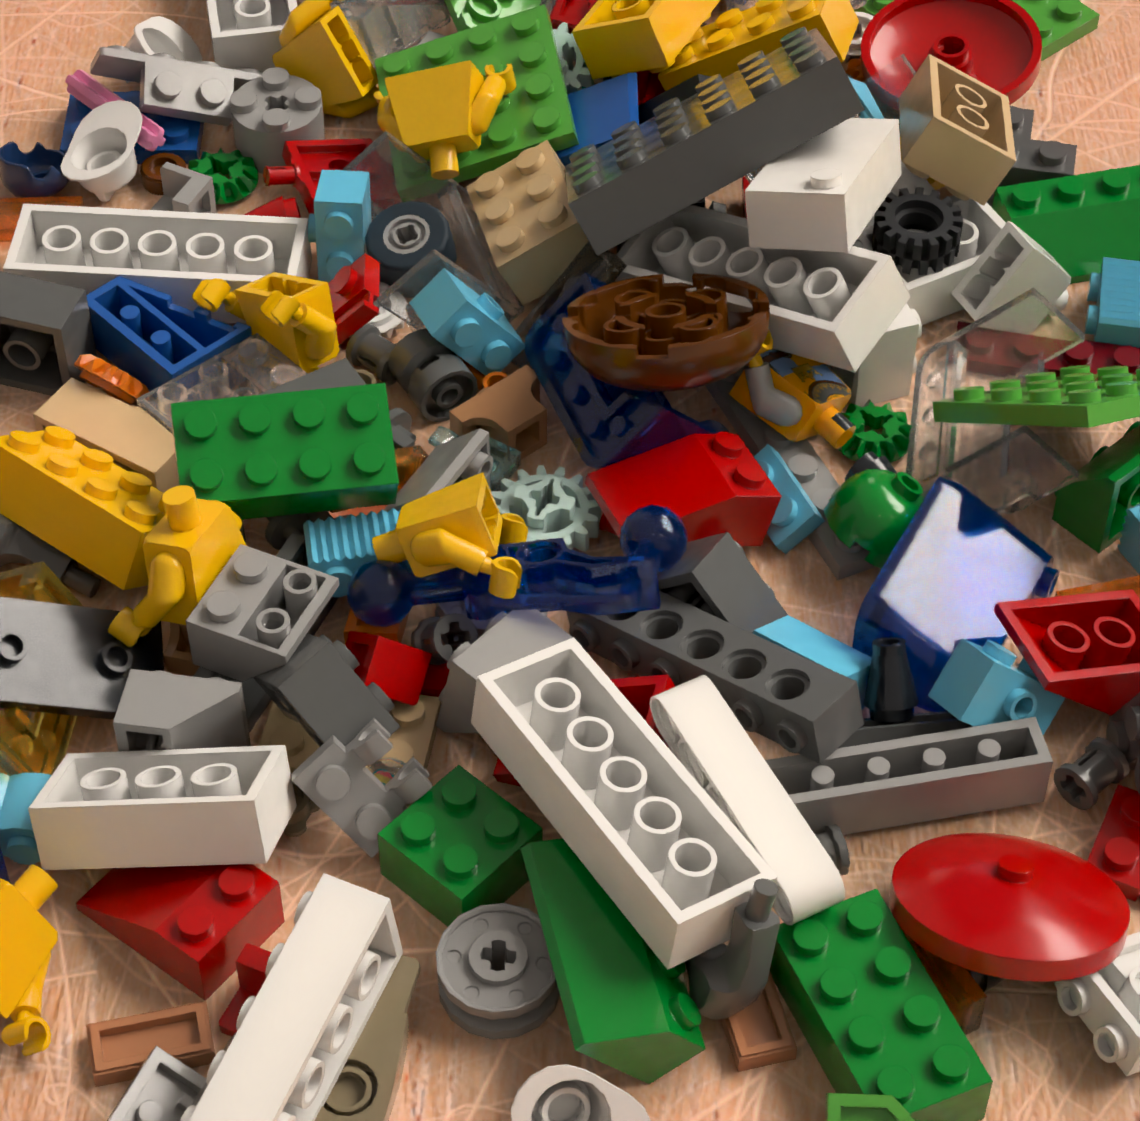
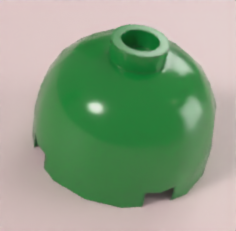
[824,469,931,572]

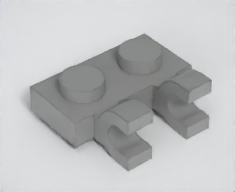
[291,718,433,858]

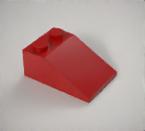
[584,431,782,547]
[993,589,1140,715]
[76,864,285,1001]

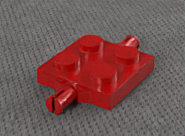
[263,138,400,214]

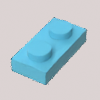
[754,444,825,554]

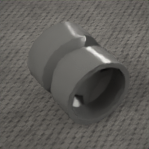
[388,328,478,422]

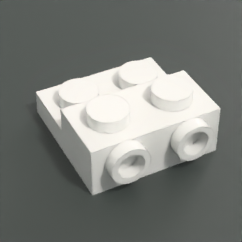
[1054,932,1140,1077]

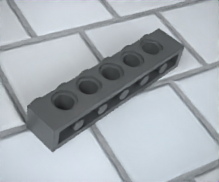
[564,567,864,764]

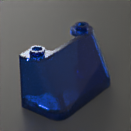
[524,272,729,470]
[852,476,1060,712]

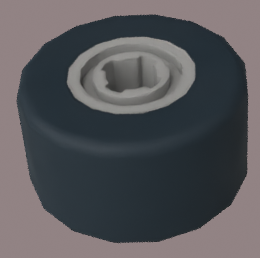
[365,201,457,295]

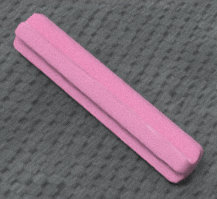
[65,70,166,151]

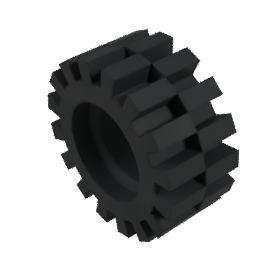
[872,187,963,275]

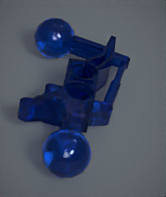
[347,504,688,628]

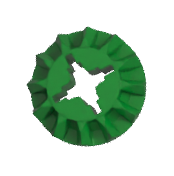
[188,148,259,204]
[838,399,913,463]

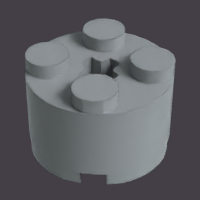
[230,67,325,174]

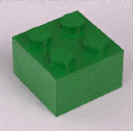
[377,764,543,927]

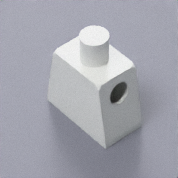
[951,221,1071,331]

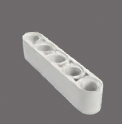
[650,675,845,925]

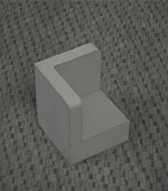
[151,162,217,213]

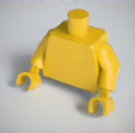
[272,0,380,118]
[373,60,517,180]
[192,272,340,381]
[372,472,528,599]
[108,485,247,647]
[0,864,58,1057]

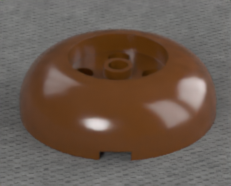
[562,273,770,392]

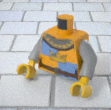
[729,330,856,449]

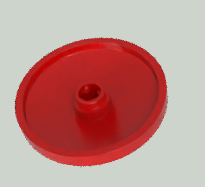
[861,0,1042,110]
[889,833,1130,982]

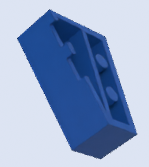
[86,276,256,411]

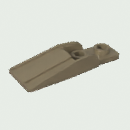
[315,955,420,1121]

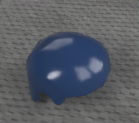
[0,141,70,200]

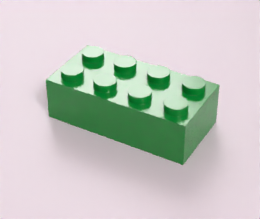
[171,383,399,520]
[770,889,993,1121]

